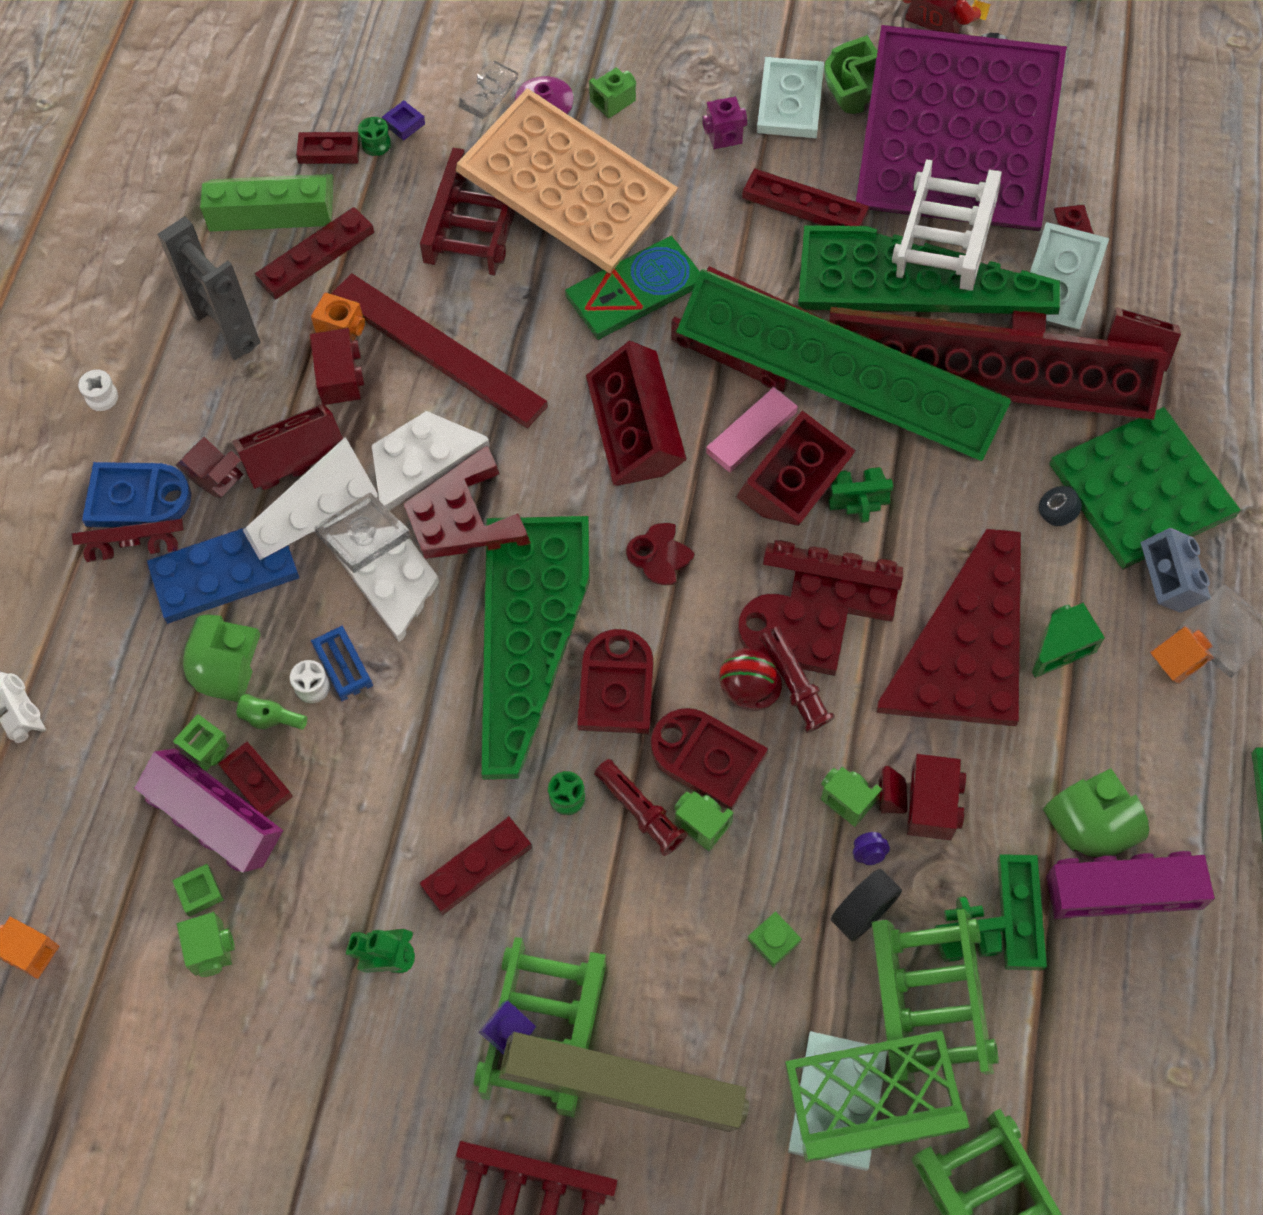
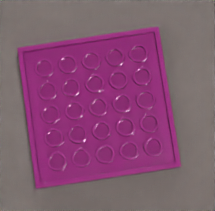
[855,25,1067,231]

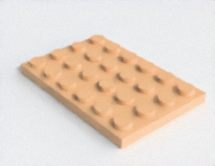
[456,88,678,274]

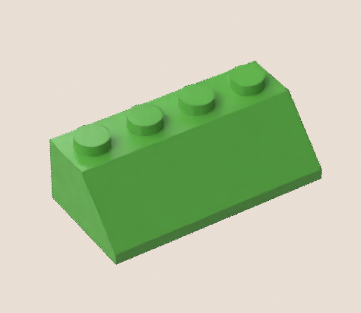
[200,174,334,232]

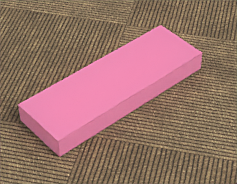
[706,387,798,473]

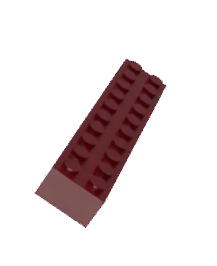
[829,307,1168,420]

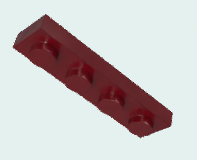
[742,168,869,226]
[254,207,375,300]
[763,540,903,590]

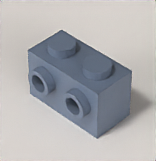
[1140,528,1211,613]

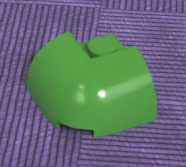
[824,35,877,114]
[183,614,261,702]
[1043,768,1150,857]

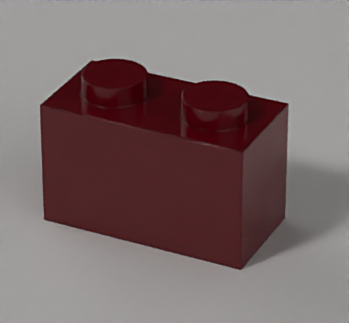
[310,328,365,405]
[907,754,966,841]

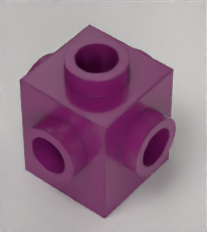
[702,96,748,150]

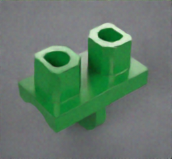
[828,467,894,523]
[935,896,1006,963]
[346,929,415,974]

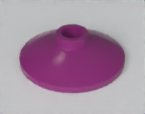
[515,76,574,115]

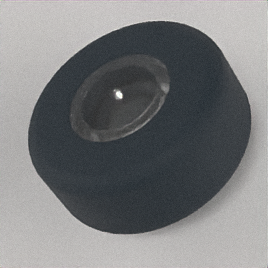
[1039,486,1082,526]

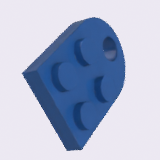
[82,462,192,528]

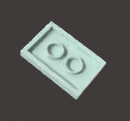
[757,57,824,138]
[1030,222,1109,333]
[788,1031,887,1171]

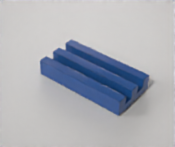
[311,625,374,701]

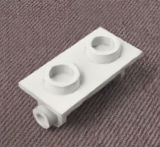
[0,672,46,743]

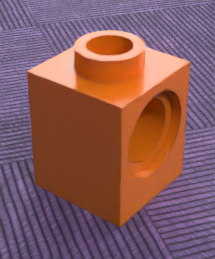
[311,292,365,340]
[1150,626,1214,684]
[0,916,60,979]

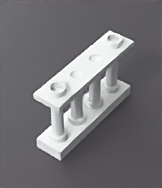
[892,160,1002,291]

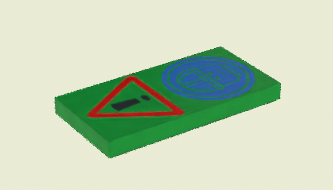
[565,235,700,340]

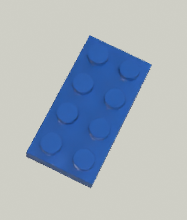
[147,527,300,624]

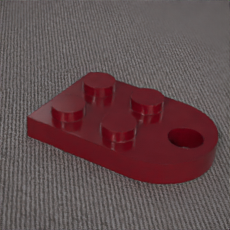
[738,594,849,676]
[577,629,653,734]
[651,708,768,811]

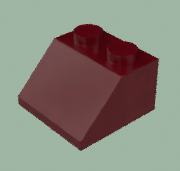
[1105,307,1181,372]

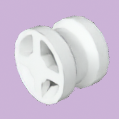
[78,370,118,411]
[290,660,330,704]

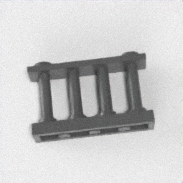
[157,216,261,360]

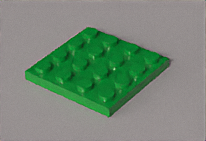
[1049,407,1241,570]

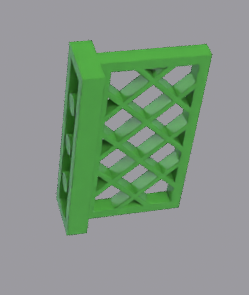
[785,1030,970,1163]

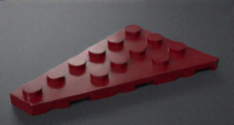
[876,529,1021,727]

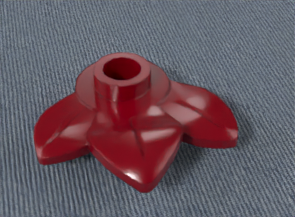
[626,523,695,585]

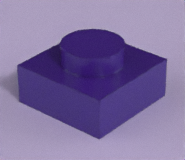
[382,100,425,141]
[479,1000,536,1055]

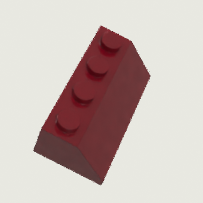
[586,340,687,486]

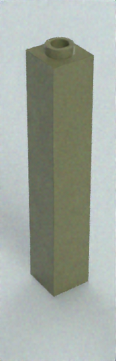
[499,1032,749,1132]

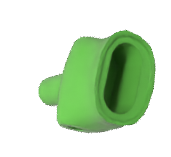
[236,694,308,730]

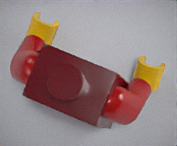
[902,0,991,34]

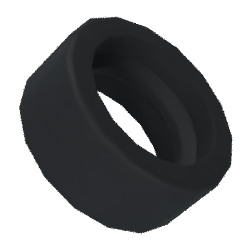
[830,869,902,941]

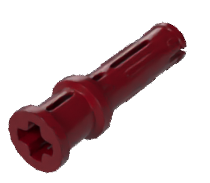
[759,626,835,733]
[594,759,688,856]

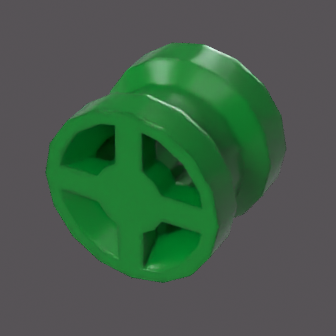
[358,117,391,156]
[548,771,585,815]

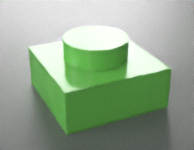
[172,864,224,917]
[747,911,802,968]

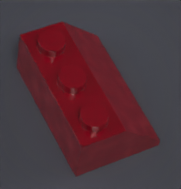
[232,403,343,490]
[736,410,856,526]

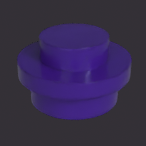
[852,832,890,865]

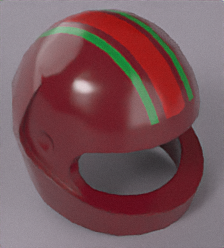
[719,648,782,711]

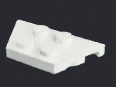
[372,411,490,514]
[327,527,439,642]

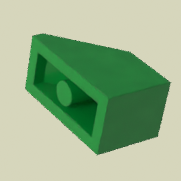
[1032,603,1105,678]

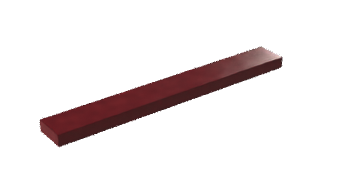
[331,273,548,429]

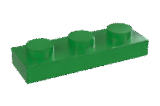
[997,854,1047,971]

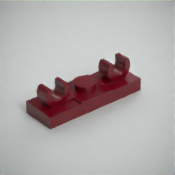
[71,519,184,562]

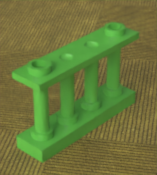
[872,909,999,1084]
[474,937,606,1118]
[911,1108,1062,1215]

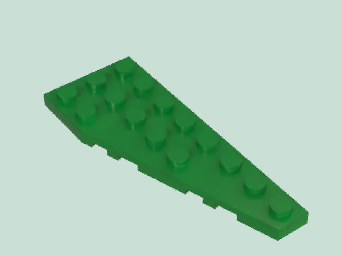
[798,225,1060,315]
[481,516,590,780]

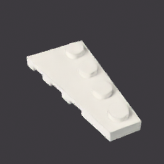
[243,437,378,560]

